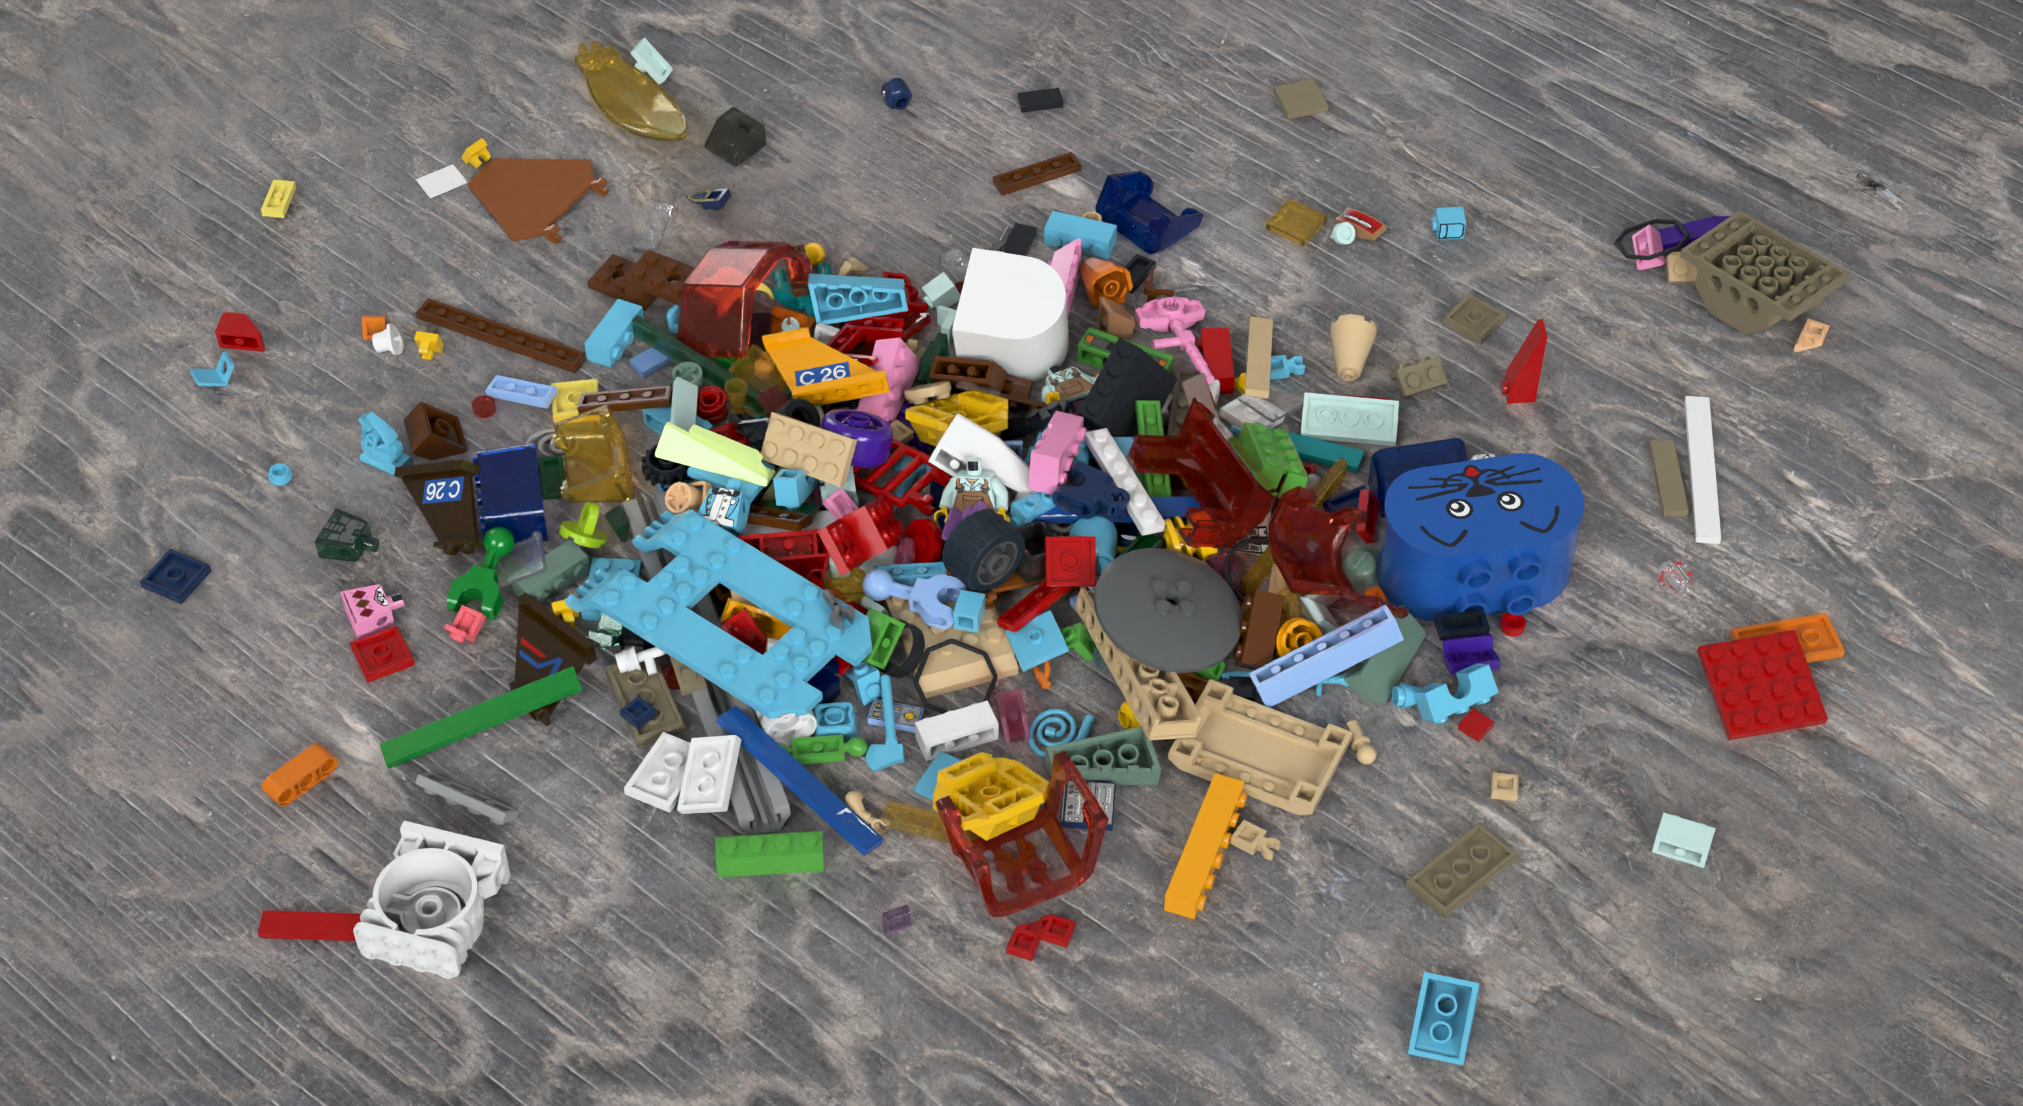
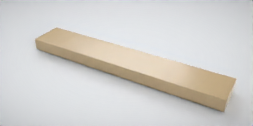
[1245,316,1273,399]

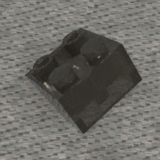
[704,107,766,167]

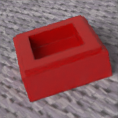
[1458,708,1494,742]

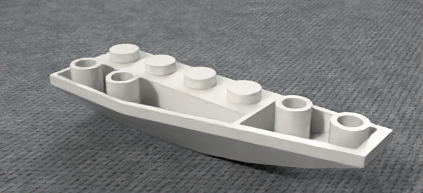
[928,413,1037,508]

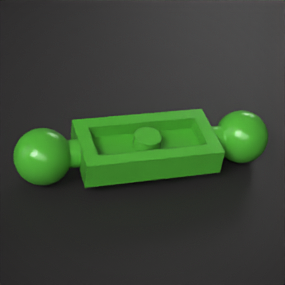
[778,734,867,765]

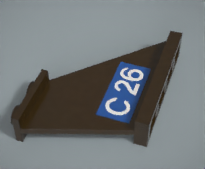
[394,460,485,555]

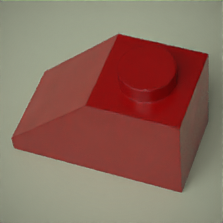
[215,312,265,352]

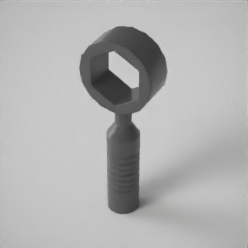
[990,226,1012,252]

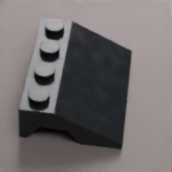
[1077,337,1178,450]

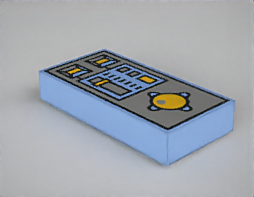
[868,699,924,733]

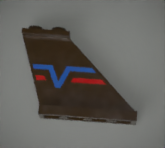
[509,592,597,726]

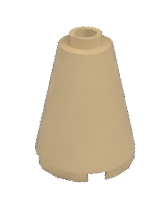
[1330,314,1377,382]

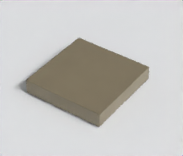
[1273,79,1328,119]
[1442,294,1507,345]

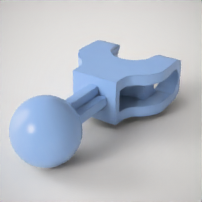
[862,569,968,629]

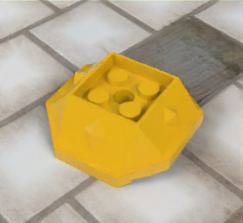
[905,389,1008,447]
[932,752,1050,841]

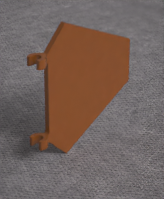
[468,158,609,244]

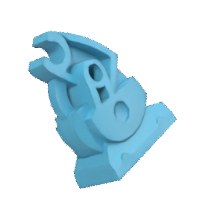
[358,411,413,475]

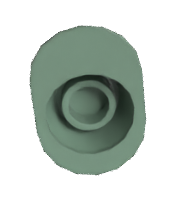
[1337,547,1379,591]

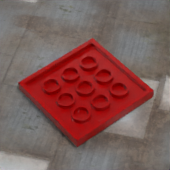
[1697,630,1828,741]

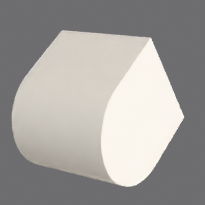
[952,248,1069,382]

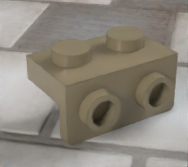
[1390,356,1448,398]

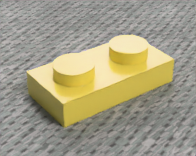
[261,180,296,218]

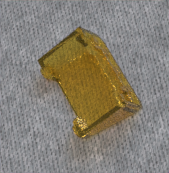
[552,405,635,503]

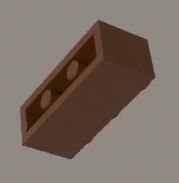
[929,356,1007,393]
[1233,589,1285,670]

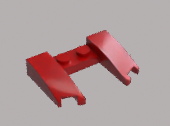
[826,316,905,367]

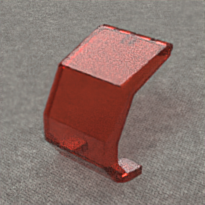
[676,241,813,359]
[1268,486,1409,619]

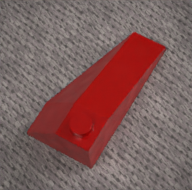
[1501,319,1547,404]

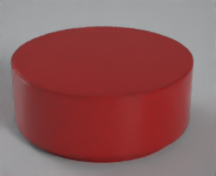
[1500,612,1526,637]

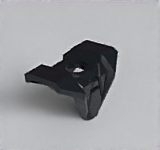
[728,412,780,470]

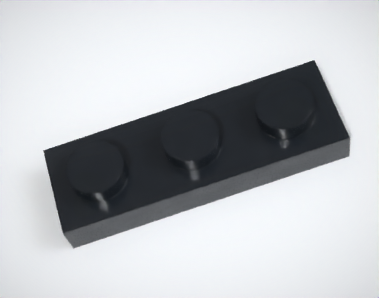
[1001,399,1071,440]

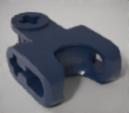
[1052,462,1130,522]

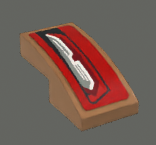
[1335,208,1387,241]

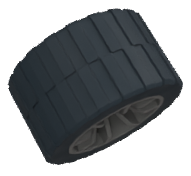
[942,509,1025,593]

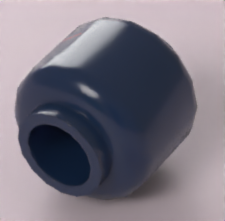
[881,78,912,110]

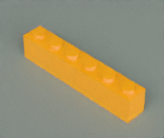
[1164,773,1248,920]

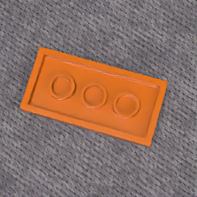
[1730,613,1845,663]

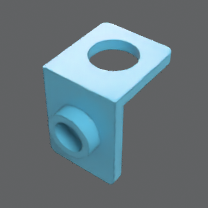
[190,352,234,387]

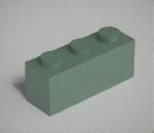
[510,540,590,604]

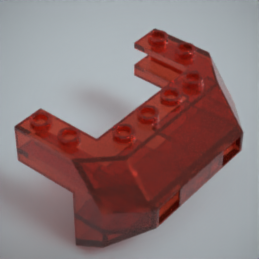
[1126,397,1278,549]

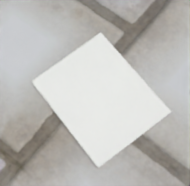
[416,164,468,198]

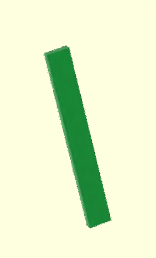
[379,666,583,769]

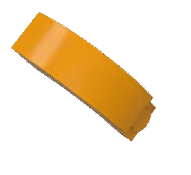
[720,598,792,640]

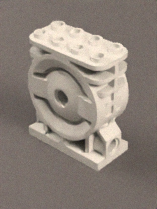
[353,821,511,979]

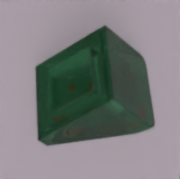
[605,505,630,542]

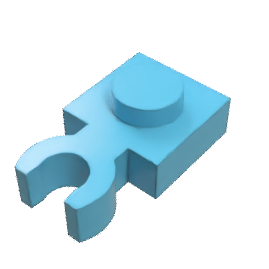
[1270,355,1305,380]

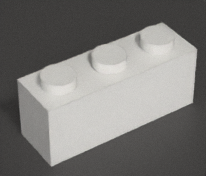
[915,700,999,761]

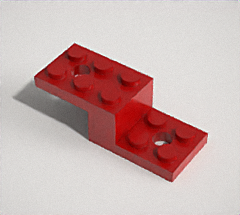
[817,494,906,576]

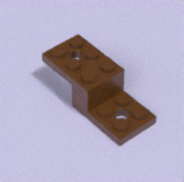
[587,249,706,311]

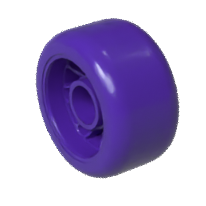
[820,409,893,468]

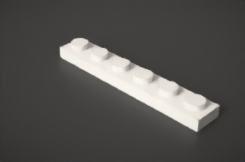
[1084,428,1166,536]

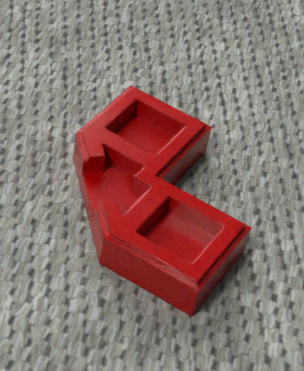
[1006,914,1076,961]

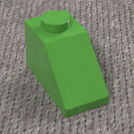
[864,608,905,670]

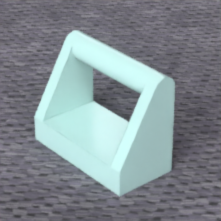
[1296,585,1339,636]

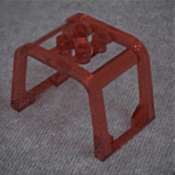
[936,751,1109,917]

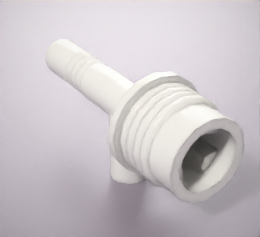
[615,646,667,676]

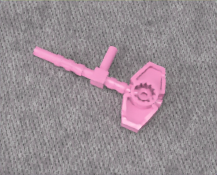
[1135,296,1214,384]

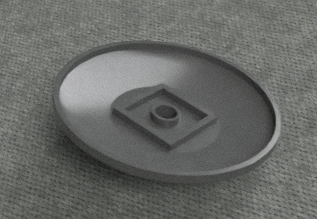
[1094,548,1242,673]

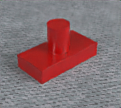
[1343,489,1379,544]

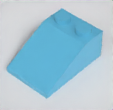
[1408,972,1480,1066]

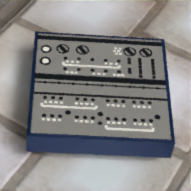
[1060,780,1116,831]

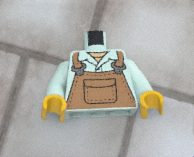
[1041,365,1099,413]
[934,457,1010,524]

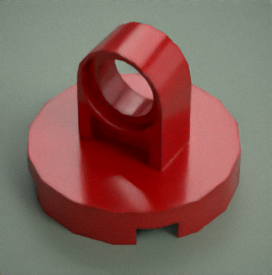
[904,519,946,564]

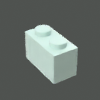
[1652,813,1716,868]

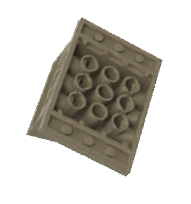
[1680,210,1850,335]

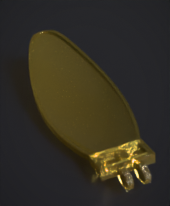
[575,41,689,142]

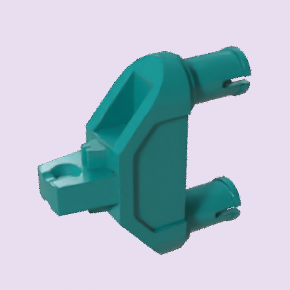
[772,262,832,318]

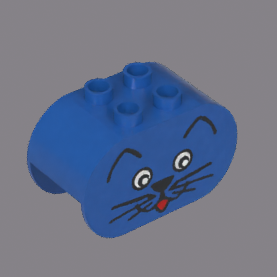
[1377,453,1584,621]

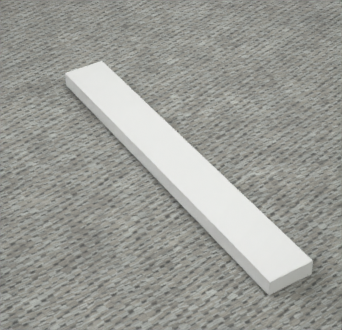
[1684,396,1721,544]

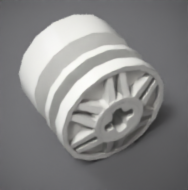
[753,709,817,747]

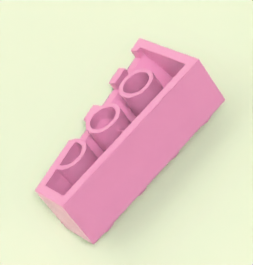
[1048,238,1082,318]

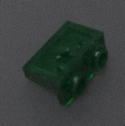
[914,332,949,384]

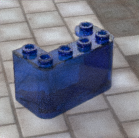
[472,443,548,546]

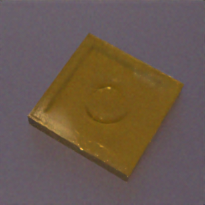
[1266,198,1327,246]

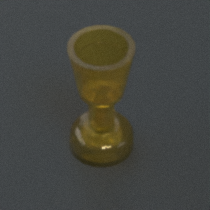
[724,378,751,423]

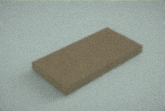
[605,658,686,747]
[1405,823,1518,919]

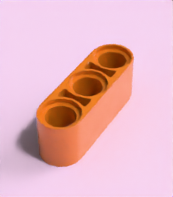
[261,743,338,807]

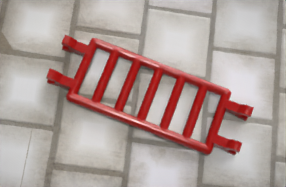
[824,410,953,517]

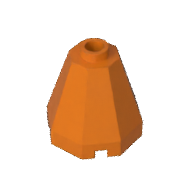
[1079,258,1133,307]

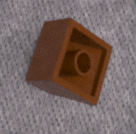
[404,401,467,461]

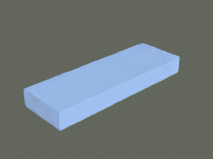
[485,375,558,409]

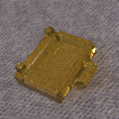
[724,344,789,410]

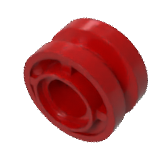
[696,386,729,424]

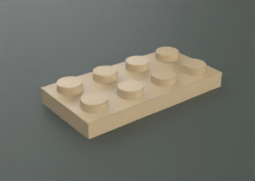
[760,412,857,487]

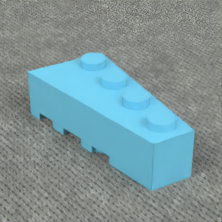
[808,274,908,325]

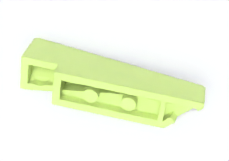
[655,422,776,487]

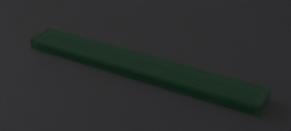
[632,315,776,418]

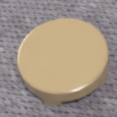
[904,381,951,405]

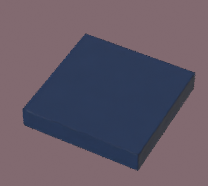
[140,549,211,604]

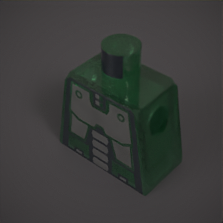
[315,508,379,562]

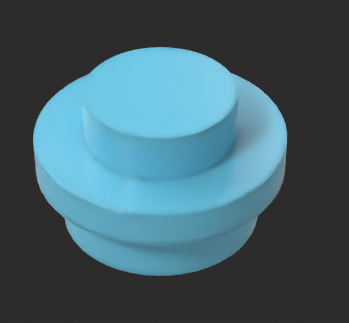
[268,463,293,486]

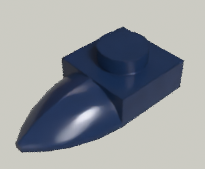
[686,188,731,210]

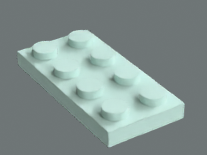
[1301,393,1399,446]

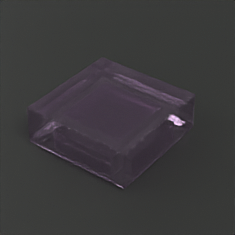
[882,905,911,936]

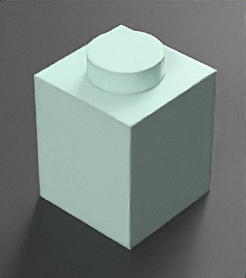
[922,272,961,309]

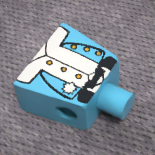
[697,478,750,536]

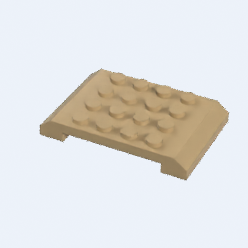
[882,585,1018,698]
[1168,679,1353,816]

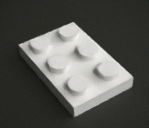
[624,732,690,813]
[677,735,741,814]

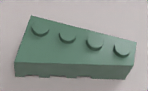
[1044,727,1161,785]

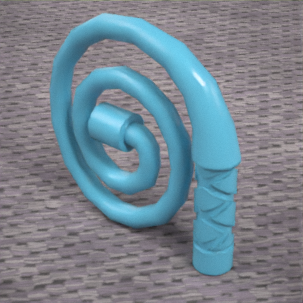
[1027,709,1095,758]

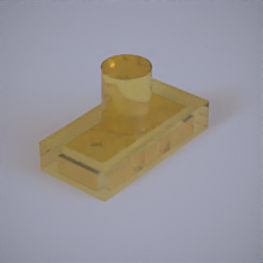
[823,568,867,602]

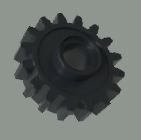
[641,444,691,489]

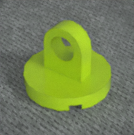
[559,502,608,549]

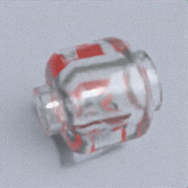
[1657,560,1695,597]

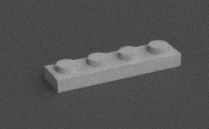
[415,772,519,825]

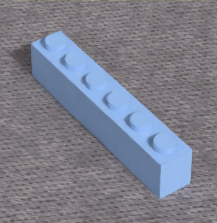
[1249,604,1404,708]

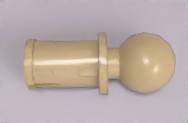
[1343,720,1377,765]

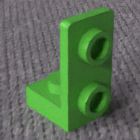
[1060,622,1096,662]

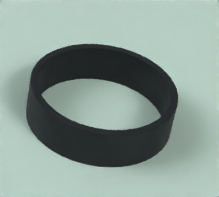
[877,620,925,678]

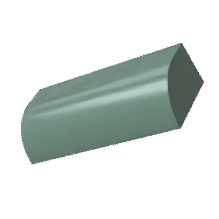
[1344,605,1427,703]

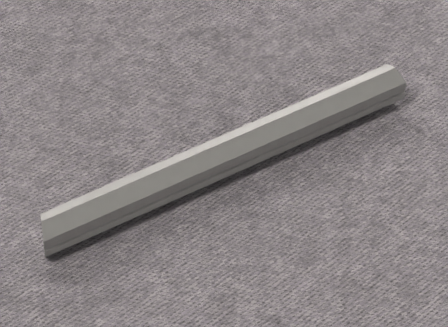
[622,491,791,835]

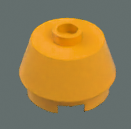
[1274,618,1322,658]

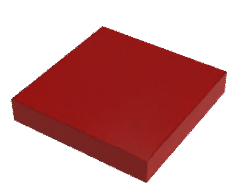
[1045,536,1096,588]
[349,625,415,683]

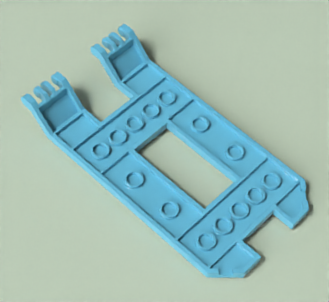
[564,509,872,719]

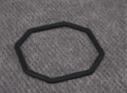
[1615,219,1690,260]
[914,639,998,714]

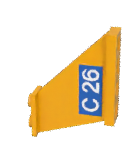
[762,327,890,406]

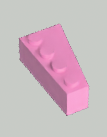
[858,338,922,424]
[1028,411,1087,495]

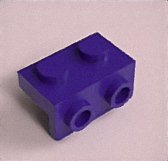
[1443,633,1500,675]

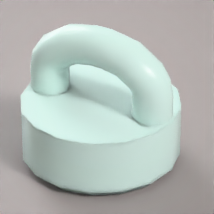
[1330,222,1356,245]

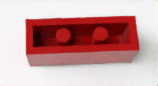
[1196,328,1235,394]

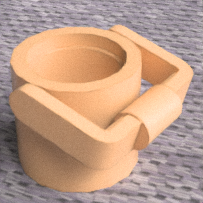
[665,481,712,514]

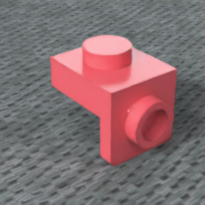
[444,605,486,643]

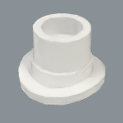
[372,323,404,355]

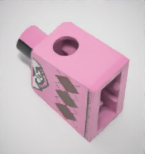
[340,584,404,639]

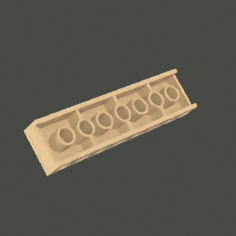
[1074,588,1202,740]

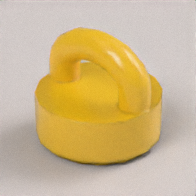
[804,243,827,265]

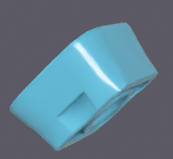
[813,702,858,742]

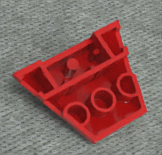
[738,528,830,581]

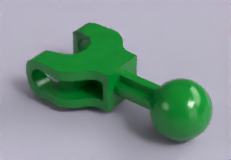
[446,526,515,620]

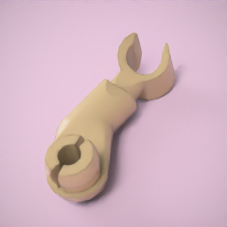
[845,790,891,834]

